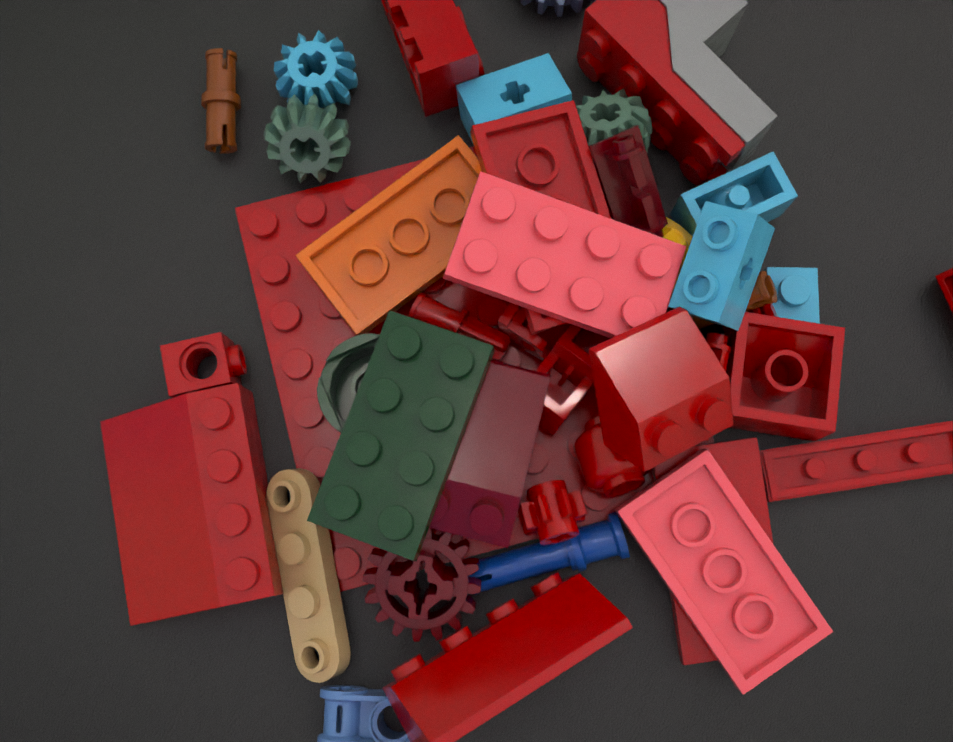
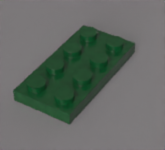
[307,310,495,562]

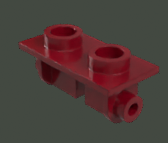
[589,125,668,238]

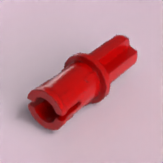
[408,293,510,362]

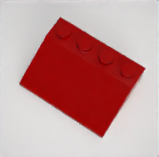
[100,383,283,626]

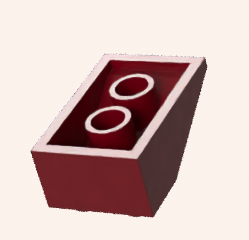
[429,360,551,548]

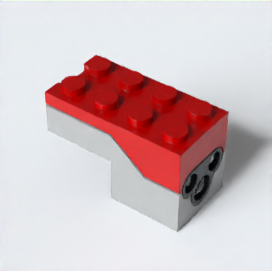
[576,0,778,185]

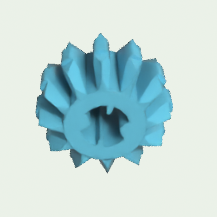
[273,30,358,108]

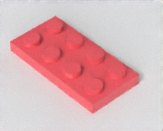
[443,171,687,338]
[614,448,833,695]

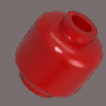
[573,416,649,498]

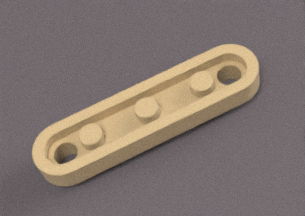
[266,469,351,683]

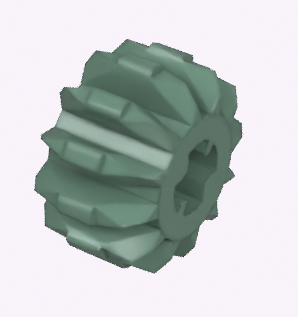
[576,89,653,172]
[264,94,351,183]

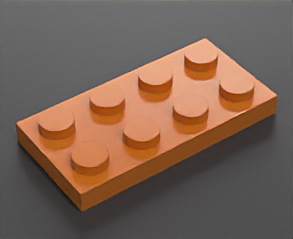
[295,135,481,336]

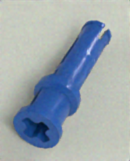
[469,512,630,595]

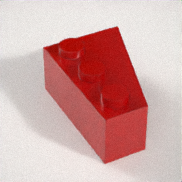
[380,0,485,117]

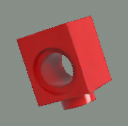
[160,332,247,398]

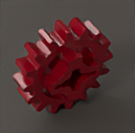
[363,528,482,642]

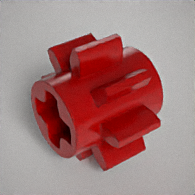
[518,480,588,545]

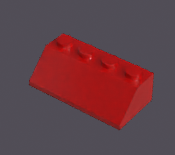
[382,572,633,742]

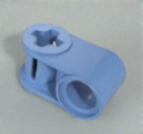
[317,685,410,742]

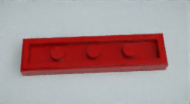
[759,421,953,502]

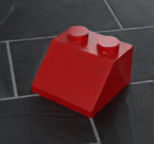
[589,307,733,472]
[726,312,845,441]

